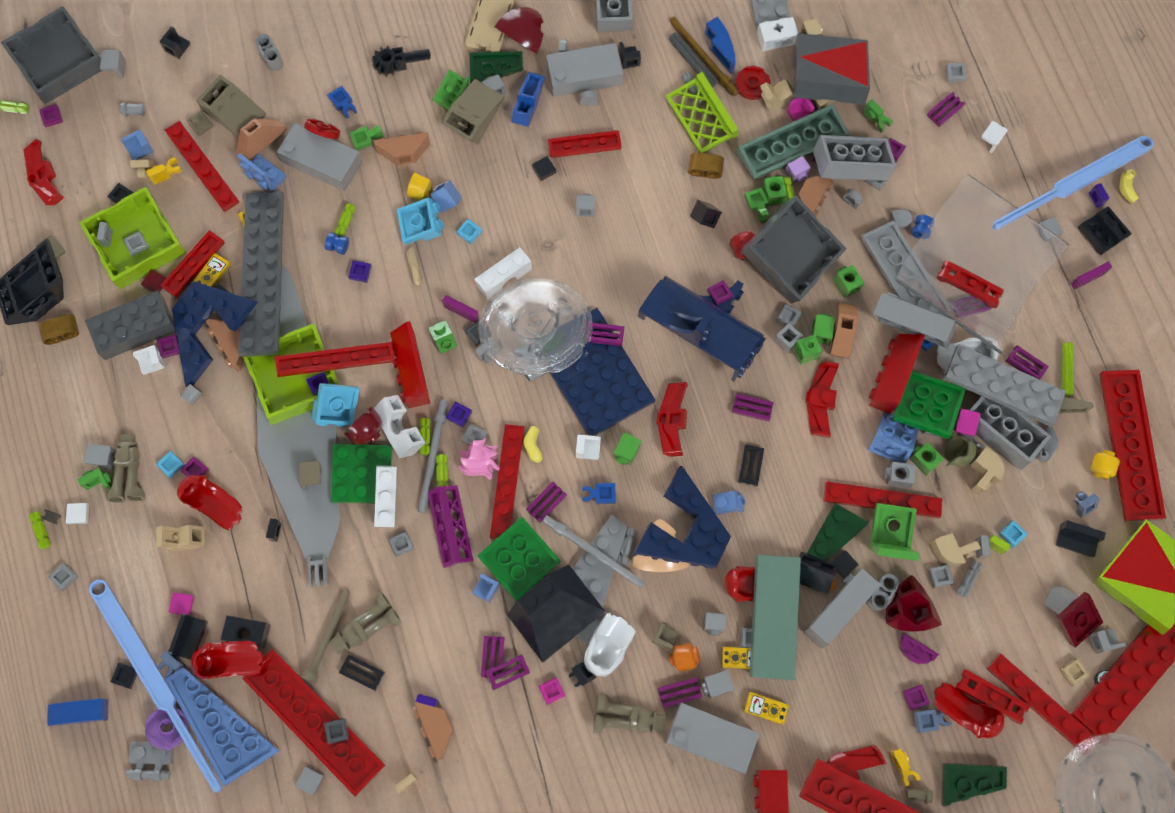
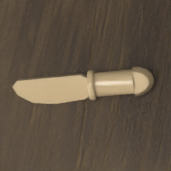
[407,247,422,286]

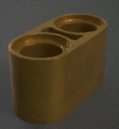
[688,153,724,179]
[39,314,79,345]

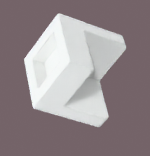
[981,121,1008,153]
[133,345,165,375]
[576,435,601,460]

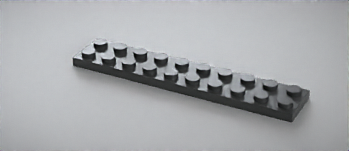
[238,191,284,357]

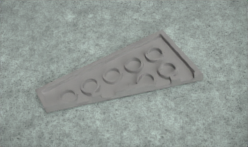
[573,515,628,645]

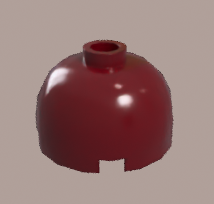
[344,407,382,445]

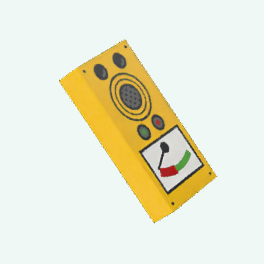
[194,253,231,287]
[722,647,751,669]
[743,692,789,725]

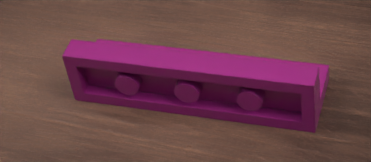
[428,485,473,568]

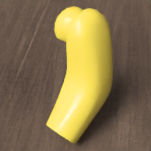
[1119,169,1139,204]
[523,426,543,463]

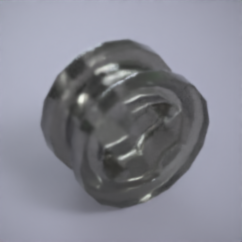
[40,509,61,525]

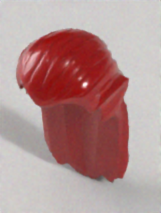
[177,475,242,530]
[724,565,755,602]
[191,641,264,680]
[934,683,1005,739]

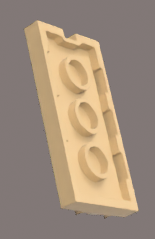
[465,0,516,52]

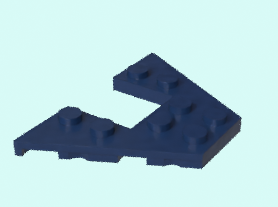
[172,281,258,387]
[632,466,731,569]

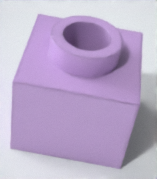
[785,156,811,184]

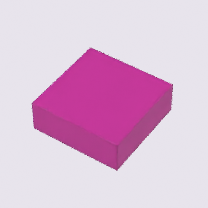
[168,592,195,616]
[538,677,565,705]

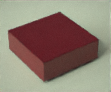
[141,269,167,293]

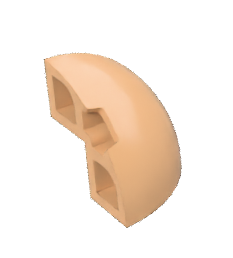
[633,519,689,572]

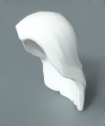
[937,338,999,374]
[584,613,636,677]

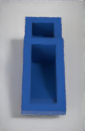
[705,16,736,74]
[512,72,545,127]
[47,698,109,726]

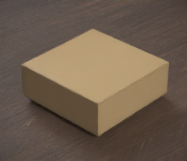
[1059,658,1090,687]
[395,773,418,793]

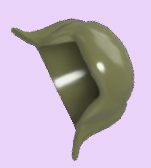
[945,429,976,467]

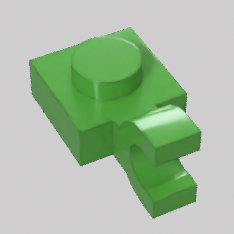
[863,99,893,133]
[349,125,385,151]
[744,188,769,223]

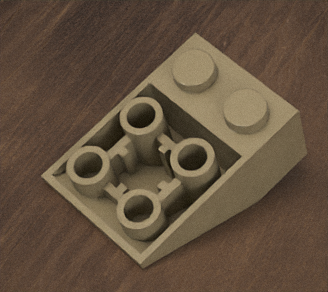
[196,75,266,137]
[442,79,505,144]

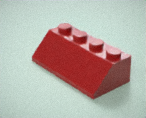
[388,321,431,409]
[868,334,925,414]
[753,770,789,813]

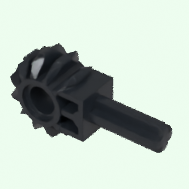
[372,45,431,77]

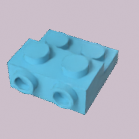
[397,197,444,245]
[311,383,360,427]

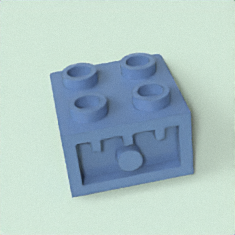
[237,153,287,192]
[868,412,919,463]

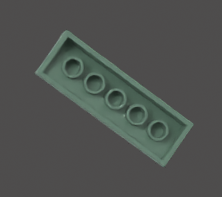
[735,104,850,180]
[749,555,801,680]

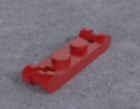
[937,261,1004,308]
[955,669,1030,725]

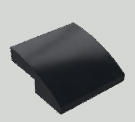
[1078,206,1132,255]

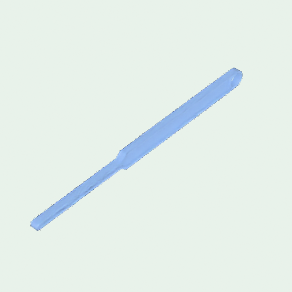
[992,136,1154,230]
[89,580,222,793]

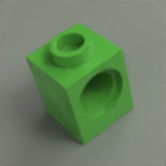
[762,176,787,206]
[834,265,865,298]
[811,313,835,345]
[794,335,822,364]
[613,432,641,465]
[910,442,944,475]

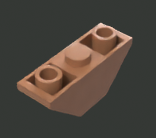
[236,118,288,160]
[374,132,430,166]
[798,175,834,217]
[830,302,858,359]
[206,319,244,372]
[412,700,454,760]

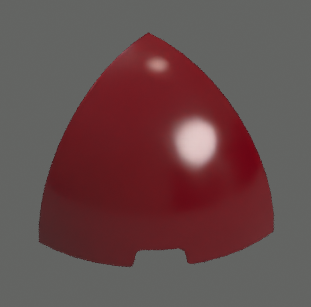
[494,7,544,54]
[885,575,942,632]

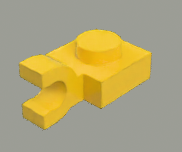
[146,157,182,185]
[889,748,921,786]

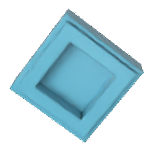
[456,219,483,245]
[156,451,185,479]
[999,520,1028,548]

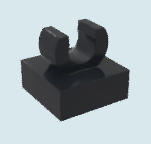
[569,662,596,687]

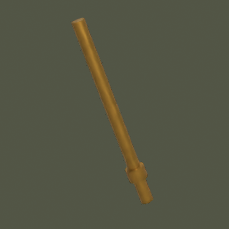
[669,16,739,96]

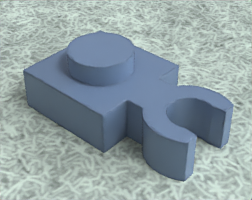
[913,709,952,733]

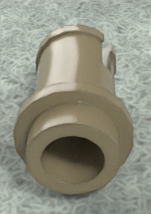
[905,787,933,805]

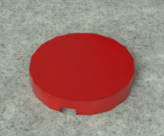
[735,66,771,100]
[304,118,341,139]

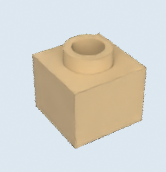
[800,18,823,35]

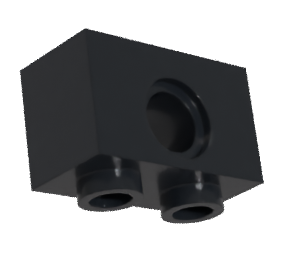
[220,615,271,650]

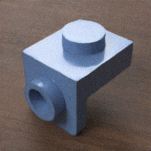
[713,491,745,515]

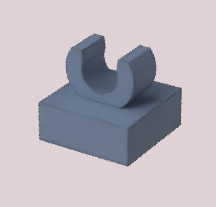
[1074,491,1100,518]
[157,651,186,677]

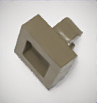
[187,111,214,136]

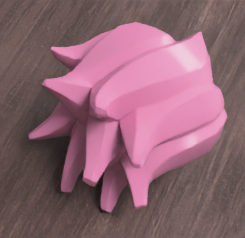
[458,438,500,480]

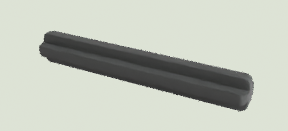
[669,32,718,88]

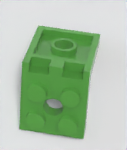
[869,503,920,561]

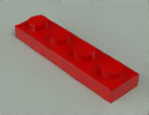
[548,130,622,158]
[160,230,225,298]

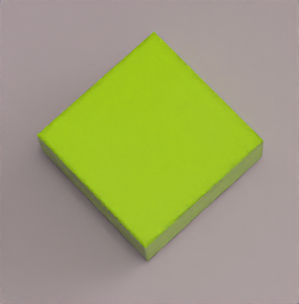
[989,535,1011,555]

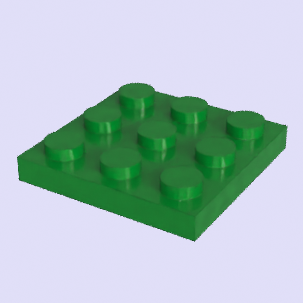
[892,371,966,439]
[331,444,392,504]
[477,517,561,601]

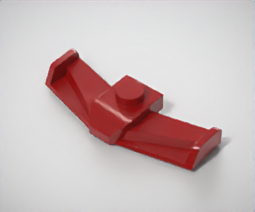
[23,139,64,206]
[805,361,839,438]
[656,382,688,457]
[804,745,887,783]

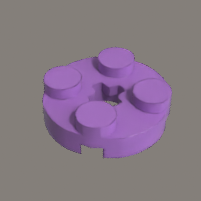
[145,708,188,751]

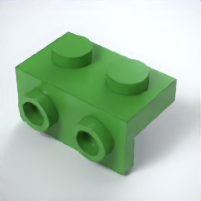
[432,69,471,111]

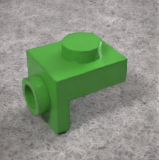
[428,321,457,354]
[77,468,113,490]

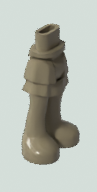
[106,434,145,503]
[330,591,402,654]
[593,693,665,734]

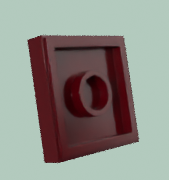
[1056,592,1104,648]

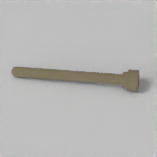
[301,589,350,684]

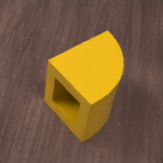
[407,172,433,201]

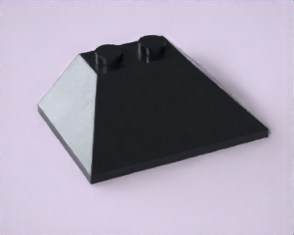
[0,239,64,325]
[507,564,606,663]

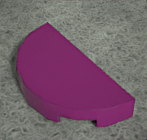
[900,633,939,664]

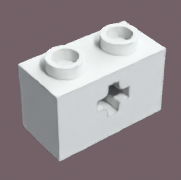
[757,17,798,51]

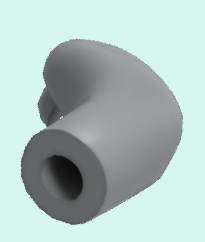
[1037,427,1059,462]

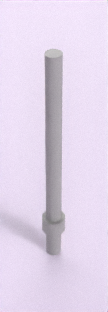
[418,400,447,513]
[542,515,645,588]

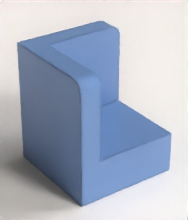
[121,129,154,160]
[430,180,462,212]
[472,573,500,603]

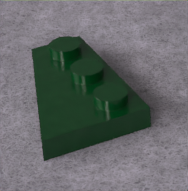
[469,51,523,84]
[807,503,869,561]
[942,763,1007,807]

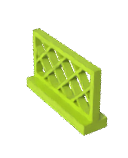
[665,72,739,153]

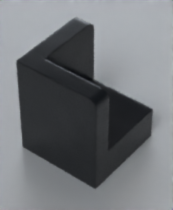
[159,26,190,59]
[619,41,641,69]
[690,199,722,228]

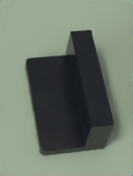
[1056,520,1106,558]
[799,551,839,594]
[168,614,208,660]

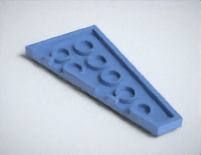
[165,667,280,786]

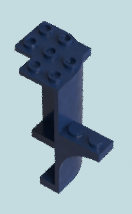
[638,276,766,382]

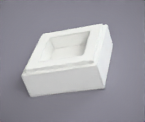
[66,503,89,525]

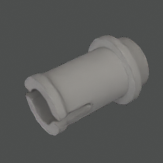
[120,102,145,116]

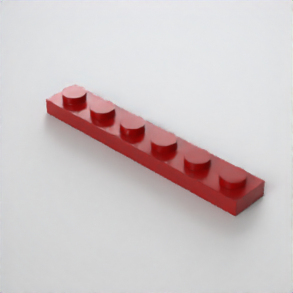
[164,120,240,212]
[274,342,395,377]
[490,424,524,539]
[823,481,943,519]
[987,654,1098,754]

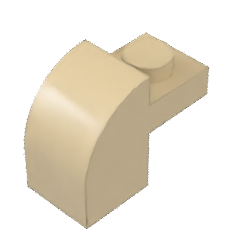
[760,79,795,110]
[970,446,1004,494]
[156,525,205,551]
[930,533,980,567]

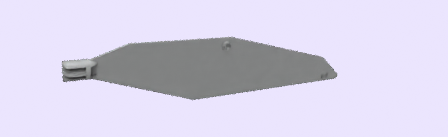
[256,264,340,587]

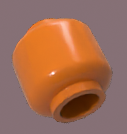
[669,643,700,671]

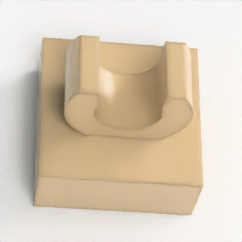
[130,160,154,178]

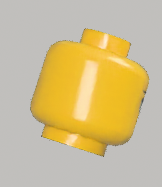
[1090,450,1120,480]

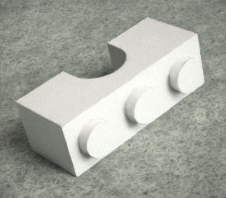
[475,247,532,301]
[374,395,425,459]
[374,466,397,527]

